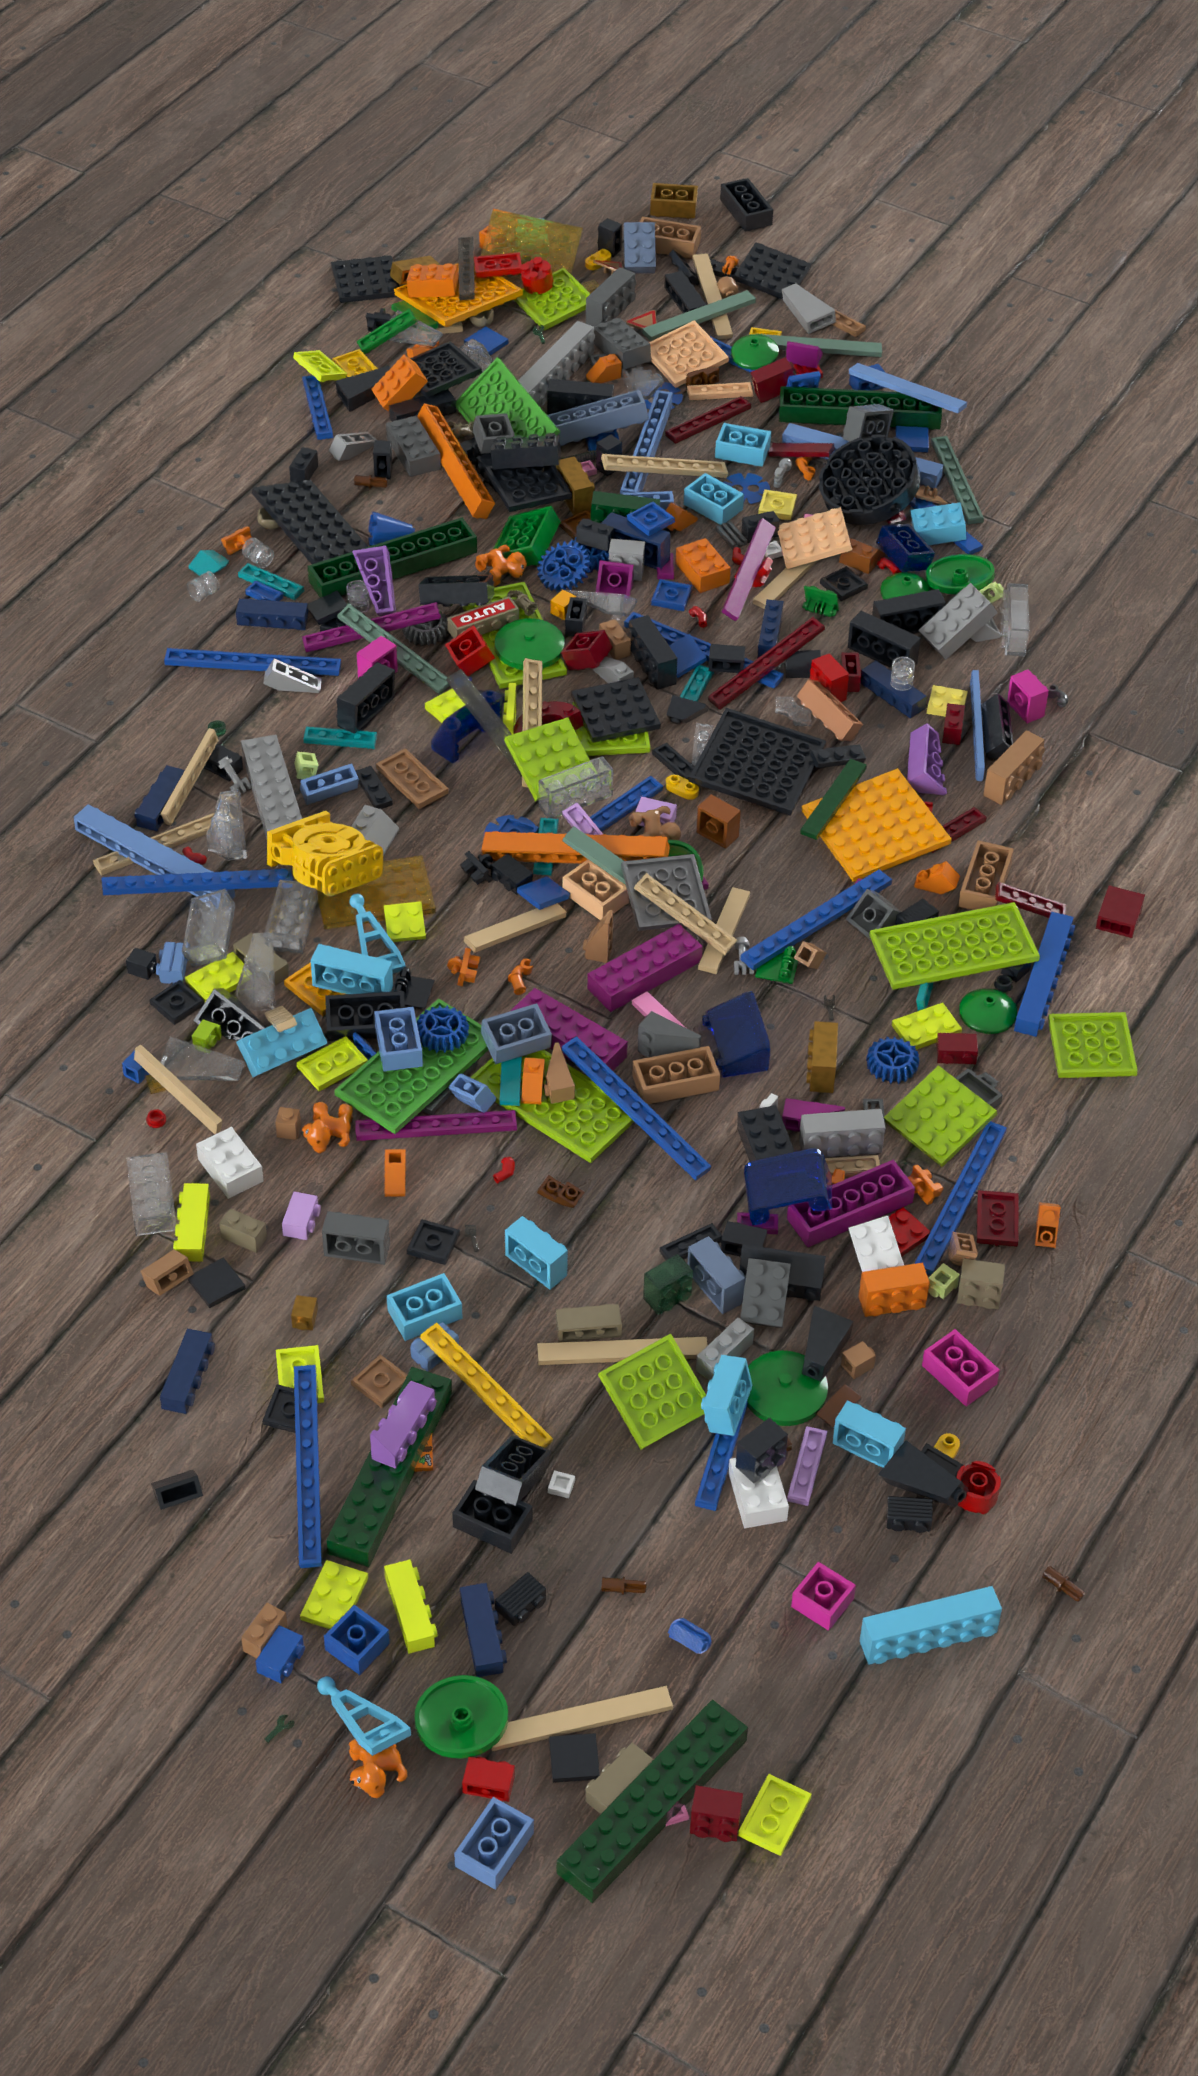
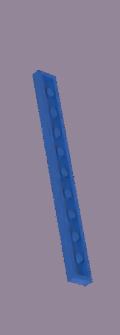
[624,612,784,689]
[164,648,341,676]
[102,869,293,895]
[740,869,892,970]
[561,1036,711,1181]
[914,1121,1007,1276]
[294,1365,322,1568]

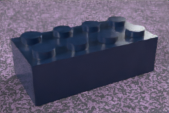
[601,512,670,570]

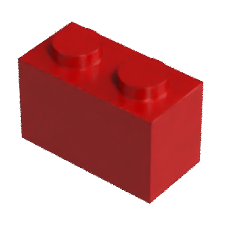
[462,1757,515,1802]

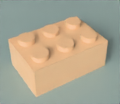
[563,859,629,921]

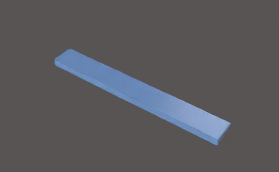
[849,363,967,413]
[970,670,985,781]

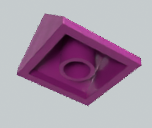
[786,341,823,368]
[595,560,634,599]

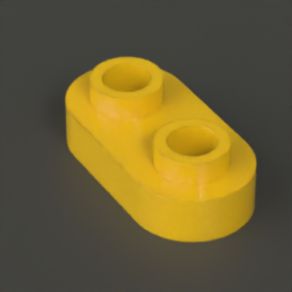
[585,249,611,270]
[665,775,699,800]
[934,1433,960,1459]

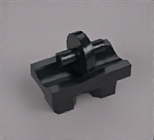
[366,308,394,332]
[460,850,493,885]

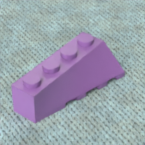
[352,546,396,617]
[907,723,947,795]
[370,1381,437,1469]

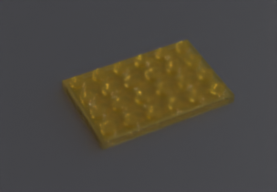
[481,209,583,275]
[315,855,436,930]

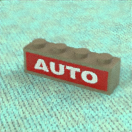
[447,597,519,638]

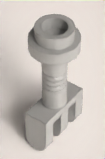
[773,458,792,488]
[218,756,252,797]
[734,937,754,975]

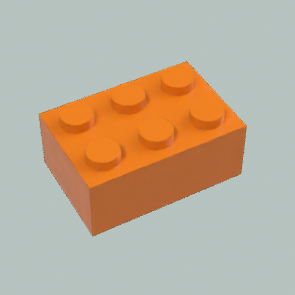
[406,263,459,298]
[372,355,428,411]
[675,538,731,593]
[859,1263,930,1317]

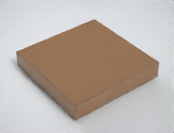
[351,1354,408,1408]

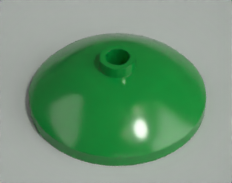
[731,334,779,370]
[880,572,932,599]
[959,988,1017,1034]

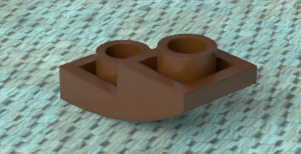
[686,367,719,387]
[537,1175,585,1208]
[817,1384,862,1429]

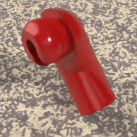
[732,547,745,565]
[877,558,901,574]
[689,606,707,628]
[182,847,207,865]
[493,1157,515,1184]

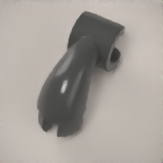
[1048,684,1068,707]

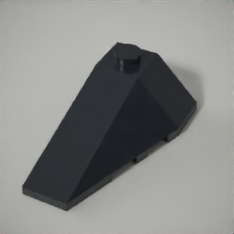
[194,988,267,1041]

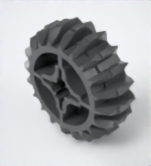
[402,611,448,646]

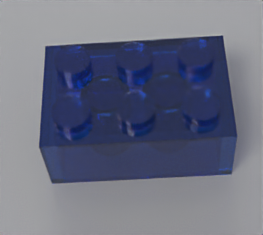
[876,524,935,572]

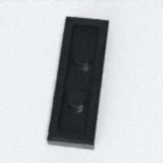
[652,743,694,780]
[659,1223,722,1266]

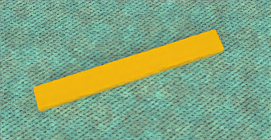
[420,1322,553,1448]

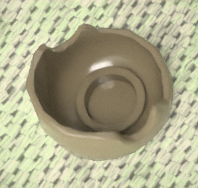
[470,309,494,327]
[257,507,279,530]

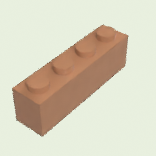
[797,679,863,741]

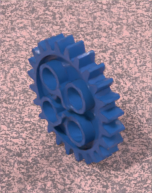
[537,541,592,592]

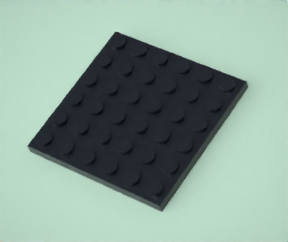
[689,708,826,816]

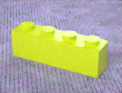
[173,1183,210,1262]
[384,1560,438,1654]

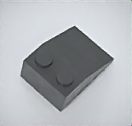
[638,1011,701,1057]

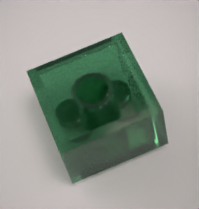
[643,1254,693,1315]

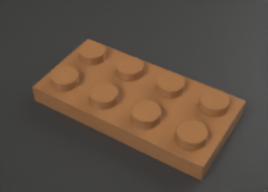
[376,748,449,809]

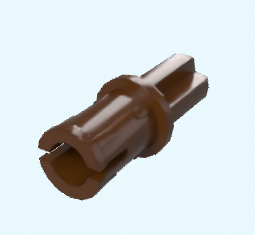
[354,475,388,488]
[1042,1566,1085,1602]
[601,1577,647,1595]

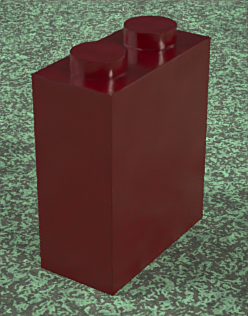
[751,357,795,403]
[1096,885,1145,938]

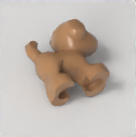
[629,806,681,841]

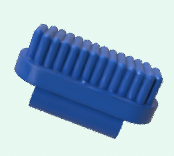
[668,1618,711,1654]

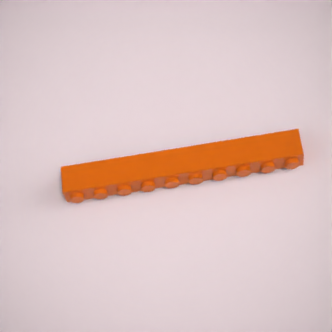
[417,403,495,519]
[481,831,670,864]

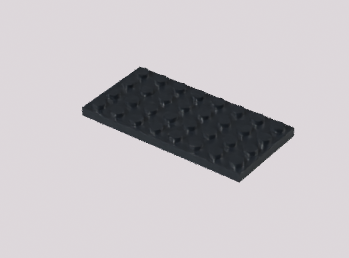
[252,480,368,564]

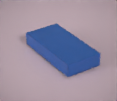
[245,581,283,601]

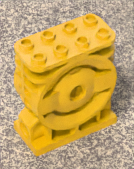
[267,811,383,896]

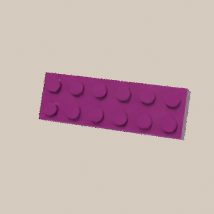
[587,924,703,1012]
[511,988,628,1071]
[787,1159,915,1248]

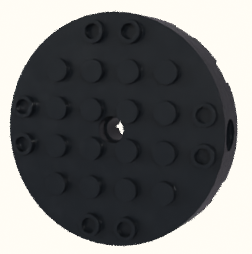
[819,435,921,525]

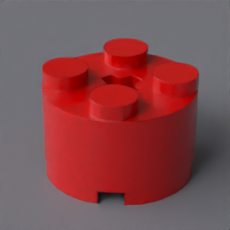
[520,257,553,294]
[956,1461,1001,1514]

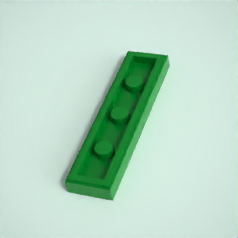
[391,300,438,332]
[356,308,418,354]

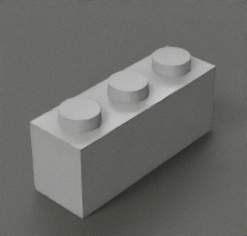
[696,1318,754,1380]

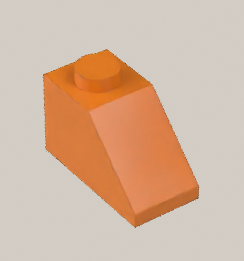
[586,353,622,383]
[666,502,698,531]
[521,1058,545,1105]

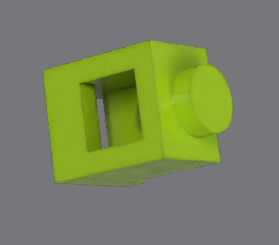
[192,1020,222,1053]

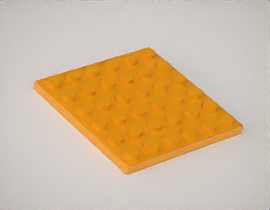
[394,258,523,327]
[801,768,951,882]

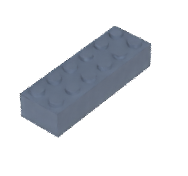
[547,390,649,446]

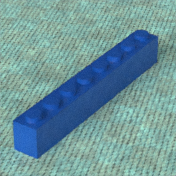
[1014,912,1076,1037]

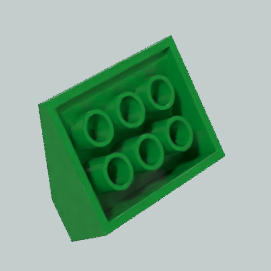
[493,506,561,566]

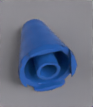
[368,512,415,546]

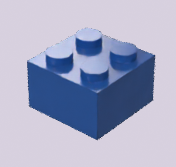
[324,1605,390,1675]

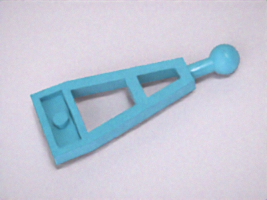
[349,894,406,973]
[317,1676,411,1756]

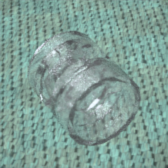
[242,537,274,568]
[187,571,220,602]
[346,580,370,613]
[890,657,915,691]

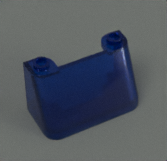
[431,690,503,763]
[702,991,770,1077]
[744,1148,832,1226]

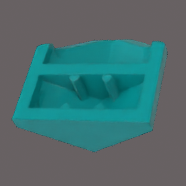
[189,550,229,579]

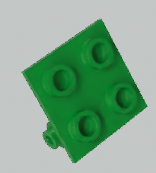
[802,586,839,617]
[755,946,799,984]

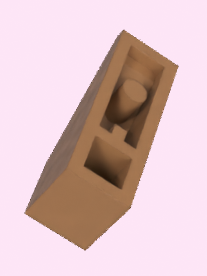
[583,910,613,963]
[543,1042,575,1104]
[948,1232,978,1266]

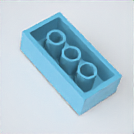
[311,944,393,994]
[236,1008,328,1078]

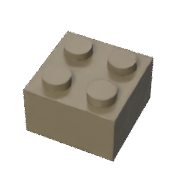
[957,1258,1005,1309]

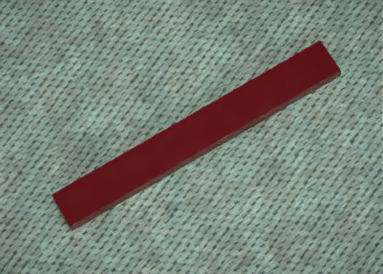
[708,617,825,710]

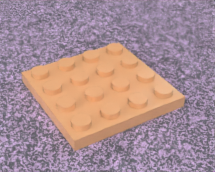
[649,320,729,388]
[778,507,852,569]

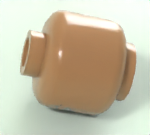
[717,276,739,299]

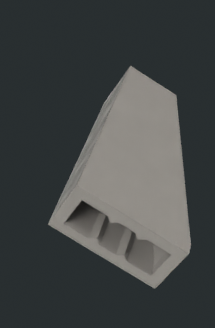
[782,283,836,334]

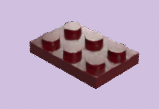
[976,1190,1019,1247]

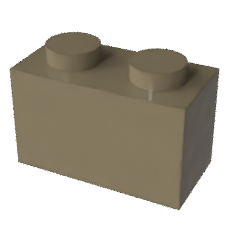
[219,1208,267,1253]

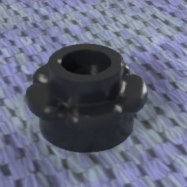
[994,975,1013,993]

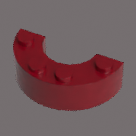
[514,701,584,734]

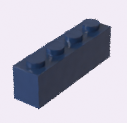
[236,598,309,630]
[757,599,784,659]
[860,661,927,719]
[134,765,185,832]
[160,1328,215,1414]
[460,1583,507,1677]

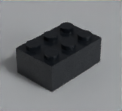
[452,1479,533,1554]

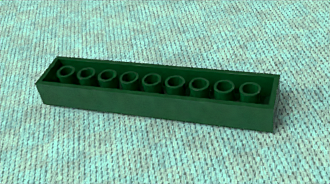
[779,386,942,430]
[308,517,477,598]
[327,1367,452,1567]
[556,1699,748,1903]

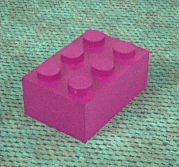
[922,1329,1000,1407]

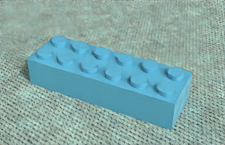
[860,1586,1002,1665]

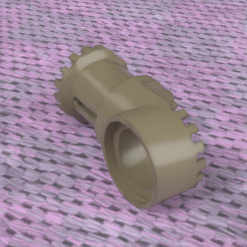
[447,421,474,438]
[507,590,538,616]

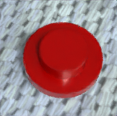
[146,1109,166,1128]

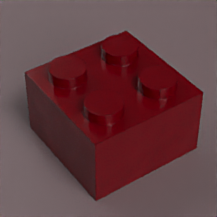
[561,630,613,670]
[690,1785,743,1842]

